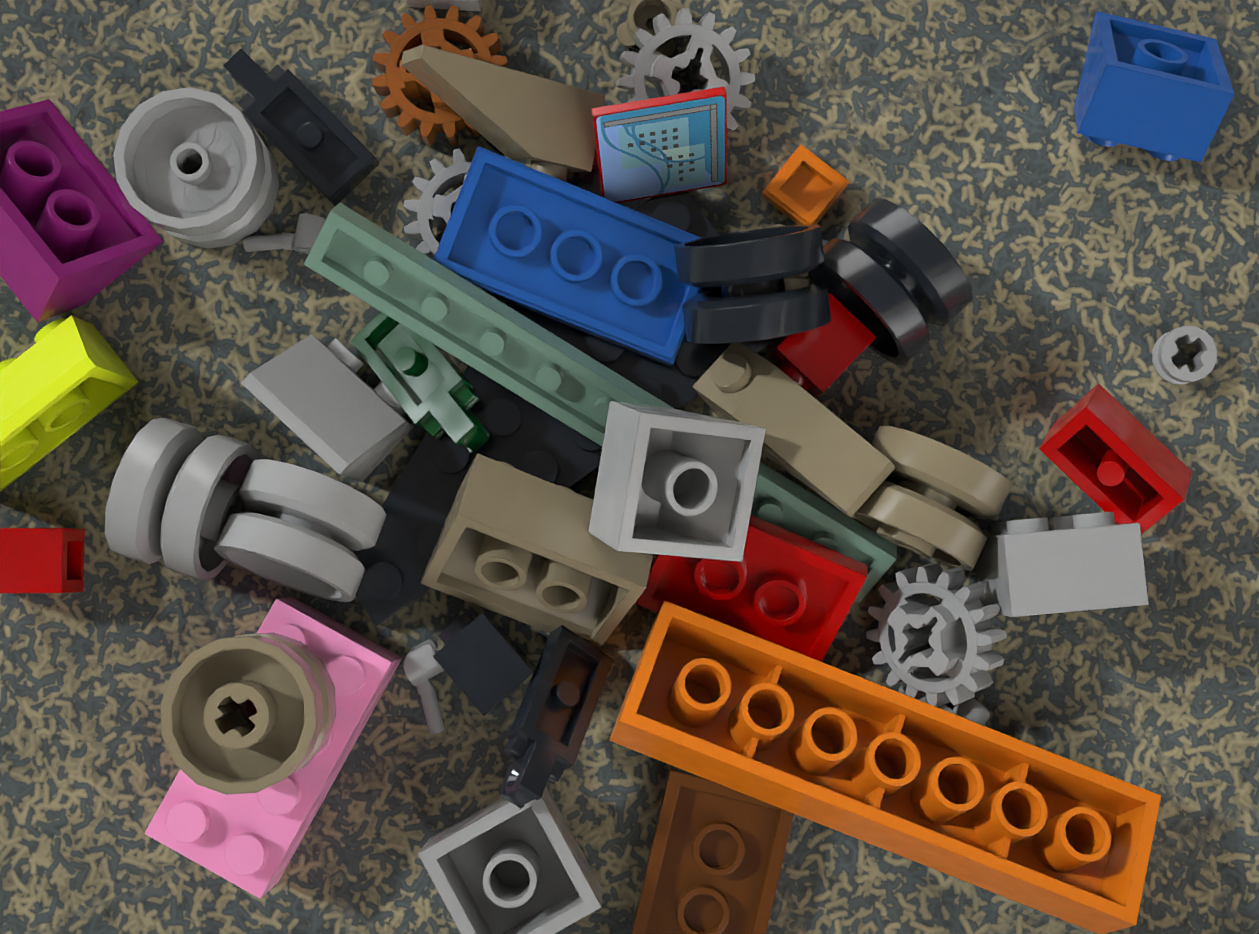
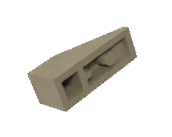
[401,45,605,182]
[692,342,896,518]

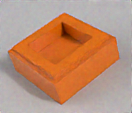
[761,144,850,225]

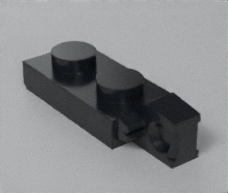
[223,49,379,206]
[499,625,613,808]

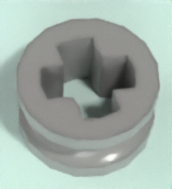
[1152,326,1217,385]

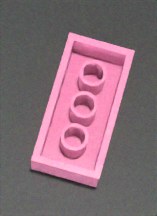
[144,597,403,899]

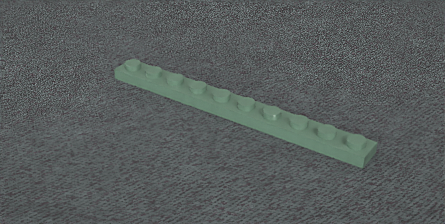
[304,203,897,603]

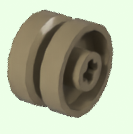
[851,426,1012,571]
[160,632,336,795]

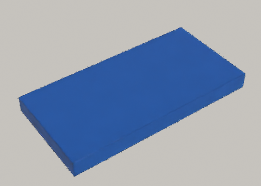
[433,146,703,366]

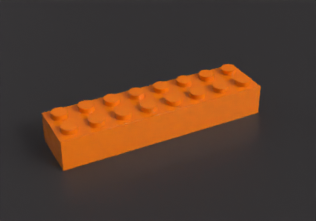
[609,600,1161,934]

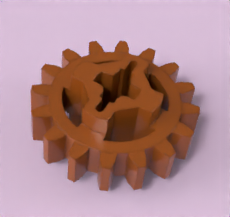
[372,5,509,146]

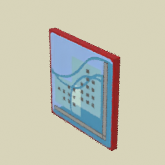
[591,86,727,203]

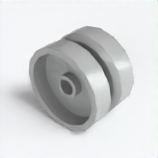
[113,87,279,249]
[105,417,258,582]
[214,459,387,602]

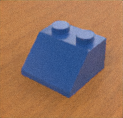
[1074,11,1234,162]

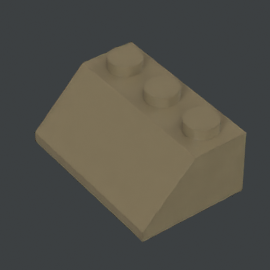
[420,453,653,649]

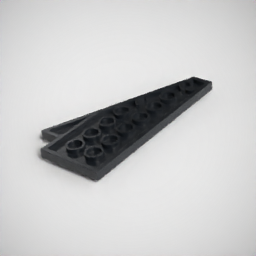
[353,168,782,626]

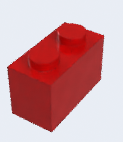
[1039,383,1193,534]

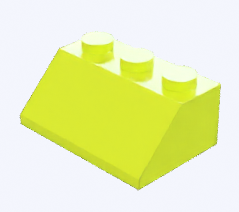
[0,315,138,492]

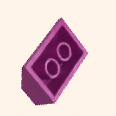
[0,99,163,323]

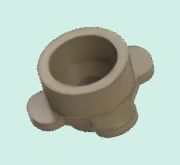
[617,0,685,58]

